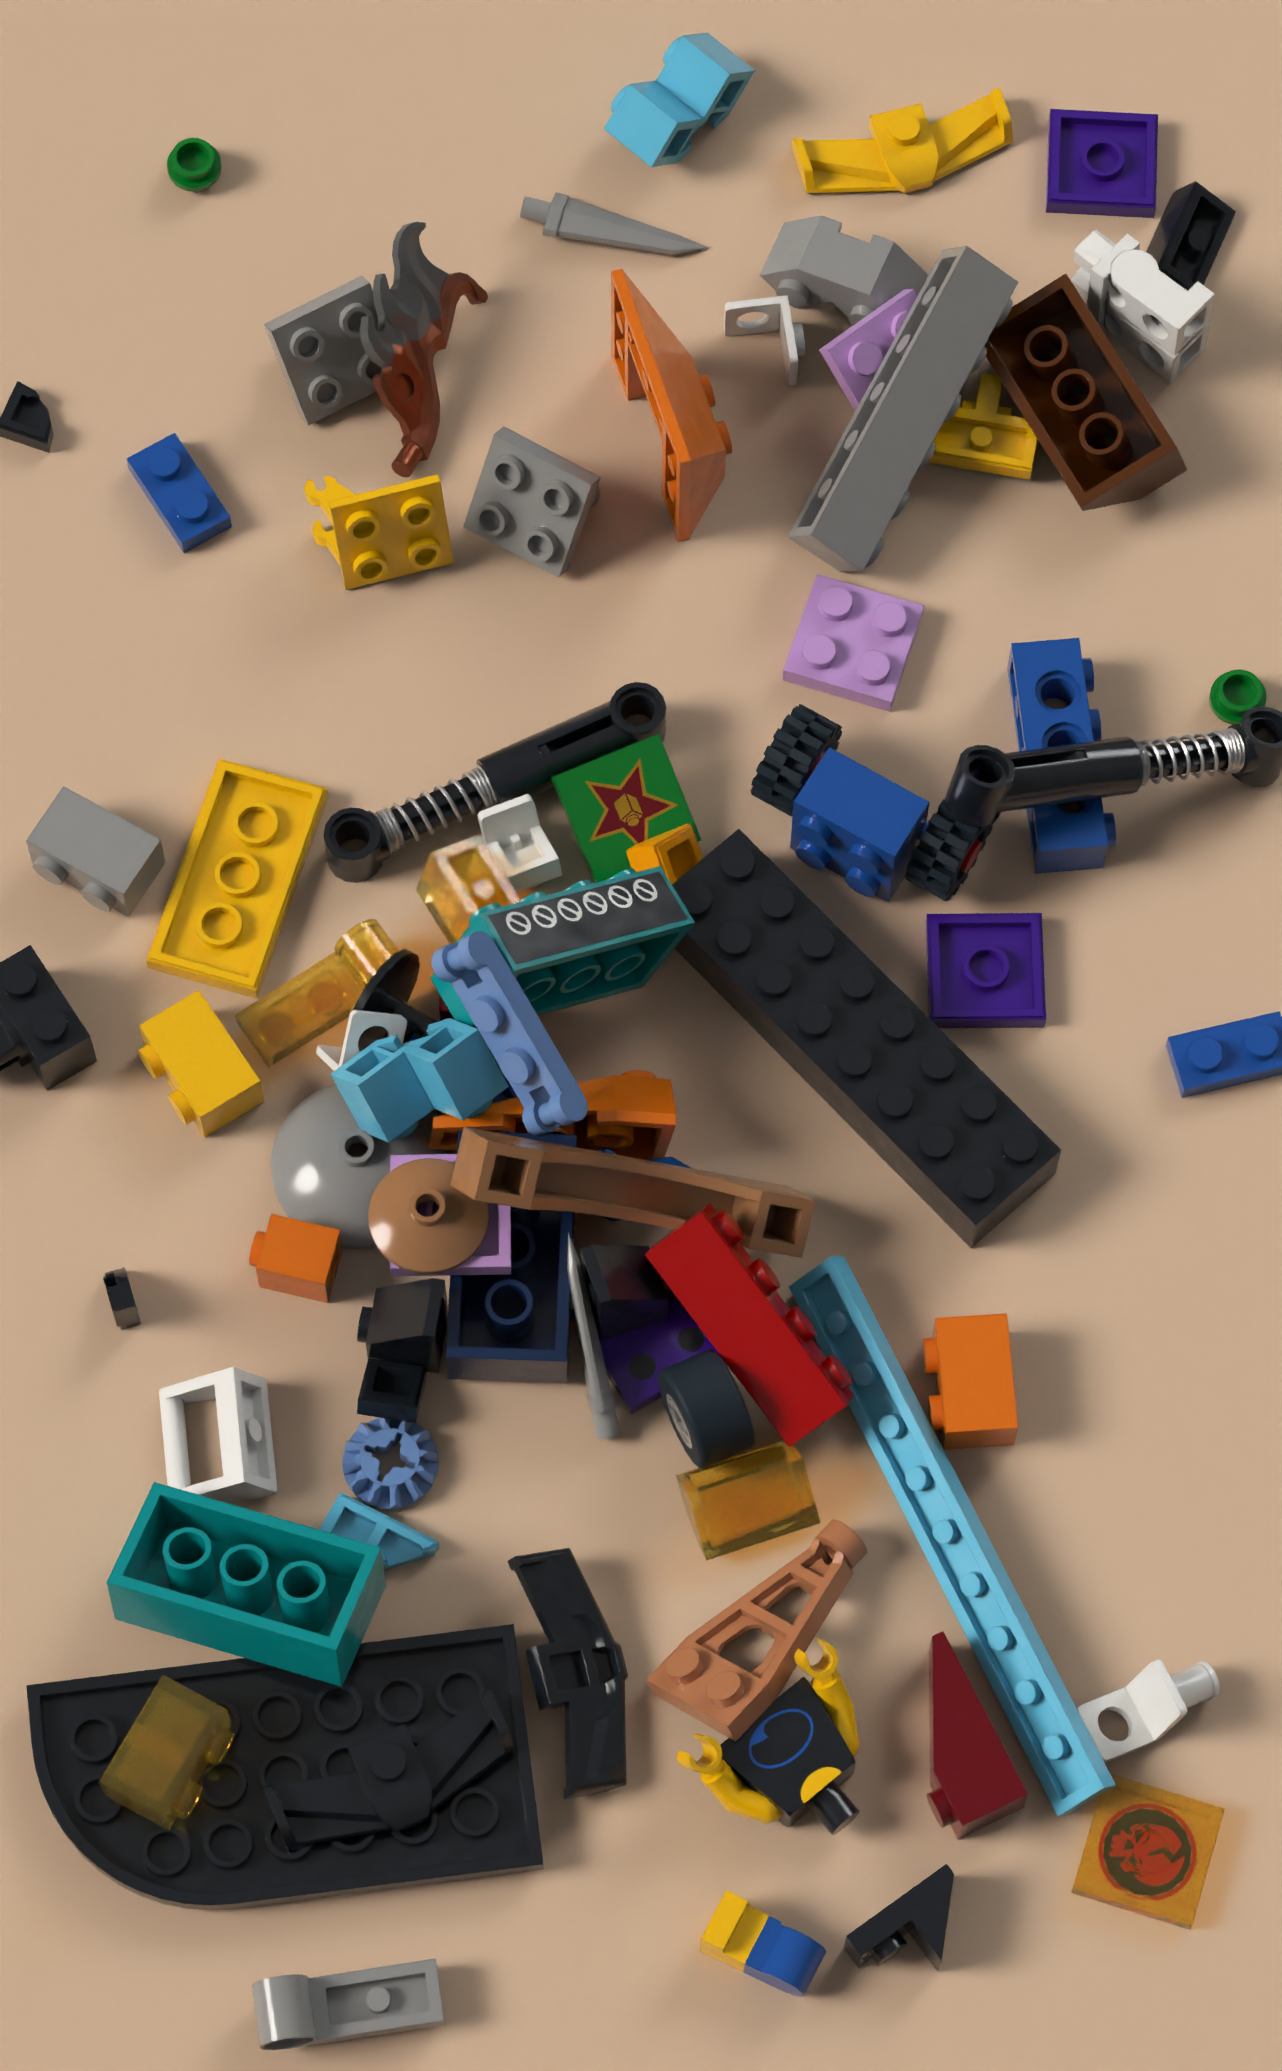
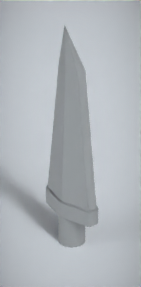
[520,192,708,256]
[567,1232,620,1439]

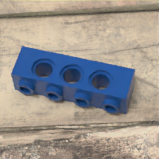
[1008,638,1116,874]

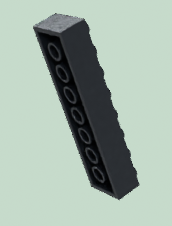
[672,829,1061,1248]

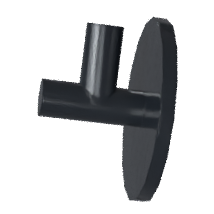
[353,949,438,1052]

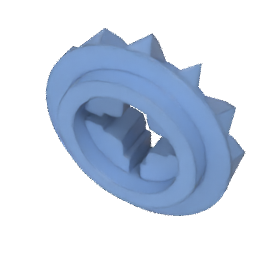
[342,1417,439,1509]

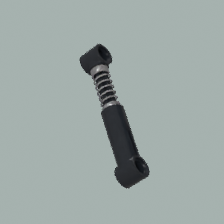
[323,682,666,883]
[944,707,1282,827]

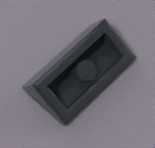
[1146,181,1236,291]

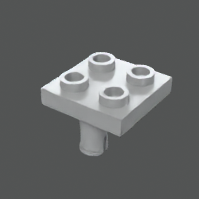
[264,276,382,425]
[463,426,601,577]

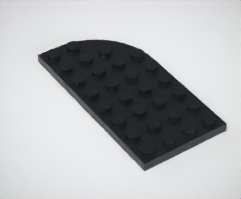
[26,1624,544,1910]

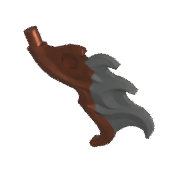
[360,222,488,478]

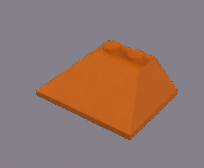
[611,268,732,542]

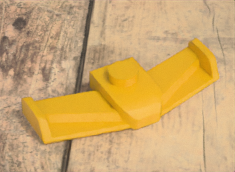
[791,87,1013,194]

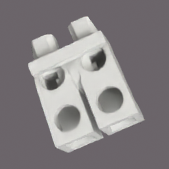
[1071,230,1215,384]

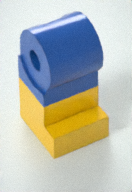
[700,1890,826,1997]

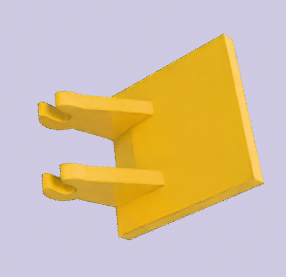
[304,474,454,590]

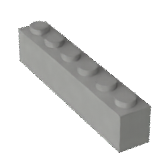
[787,246,1018,572]

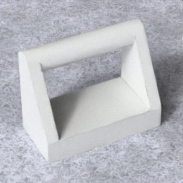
[159,1367,278,1503]

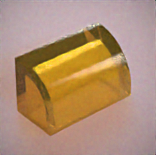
[676,1440,820,1561]

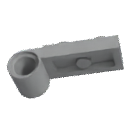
[252,1958,445,2050]

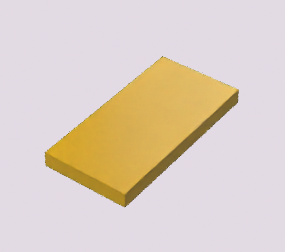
[146,759,328,998]

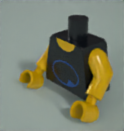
[677,1638,860,1835]

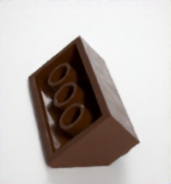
[985,274,1187,511]

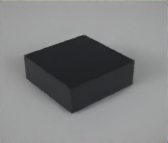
[357,1358,427,1423]

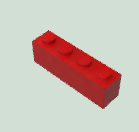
[645,1203,854,1447]

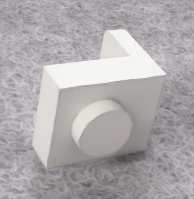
[478,794,563,895]

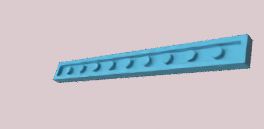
[789,1256,1116,1817]

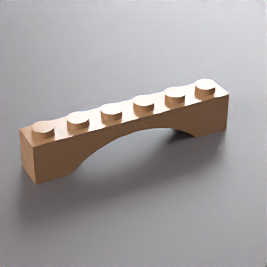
[450,1127,816,1258]

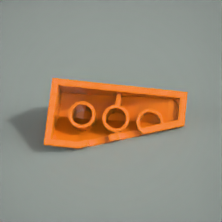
[428,1070,676,1160]

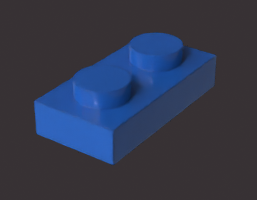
[126,433,232,553]
[1166,1011,1282,1098]

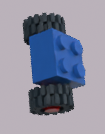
[751,704,993,902]

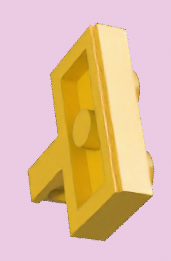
[928,372,1038,480]

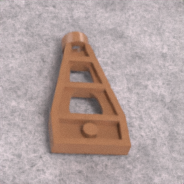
[646,1519,867,1742]

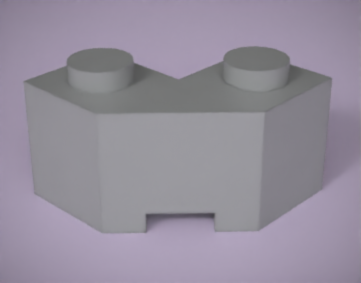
[760,215,928,326]

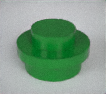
[167,138,222,192]
[1209,669,1267,725]

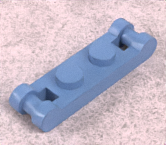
[431,931,588,1137]

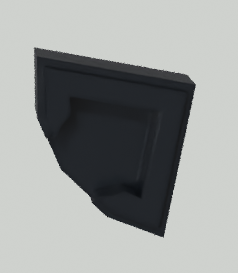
[0,381,53,453]
[103,1267,141,1330]

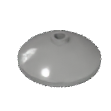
[271,1084,446,1250]

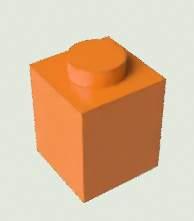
[249,1214,343,1303]

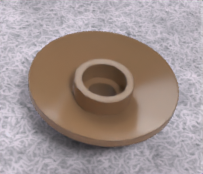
[368,1158,489,1274]

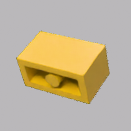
[137,990,264,1137]

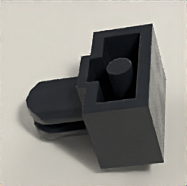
[0,945,97,1091]

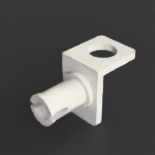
[1077,1659,1220,1763]

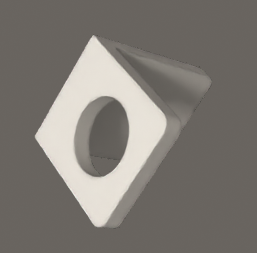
[724,295,805,386]
[316,1010,407,1071]

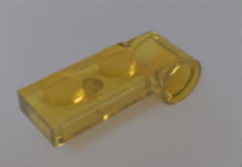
[235,919,399,1068]

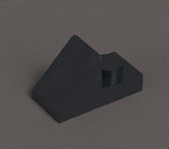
[844,1864,954,1971]

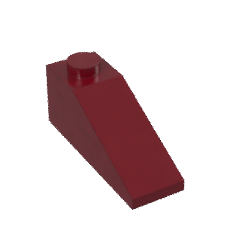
[926,1631,1028,1840]

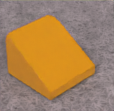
[626,824,703,884]

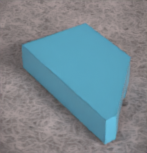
[319,1492,439,1571]

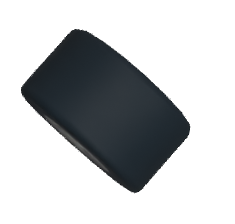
[658,1349,755,1469]

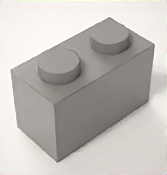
[26,786,166,917]

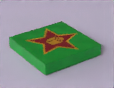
[551,734,701,883]

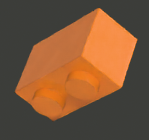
[923,1313,1018,1450]

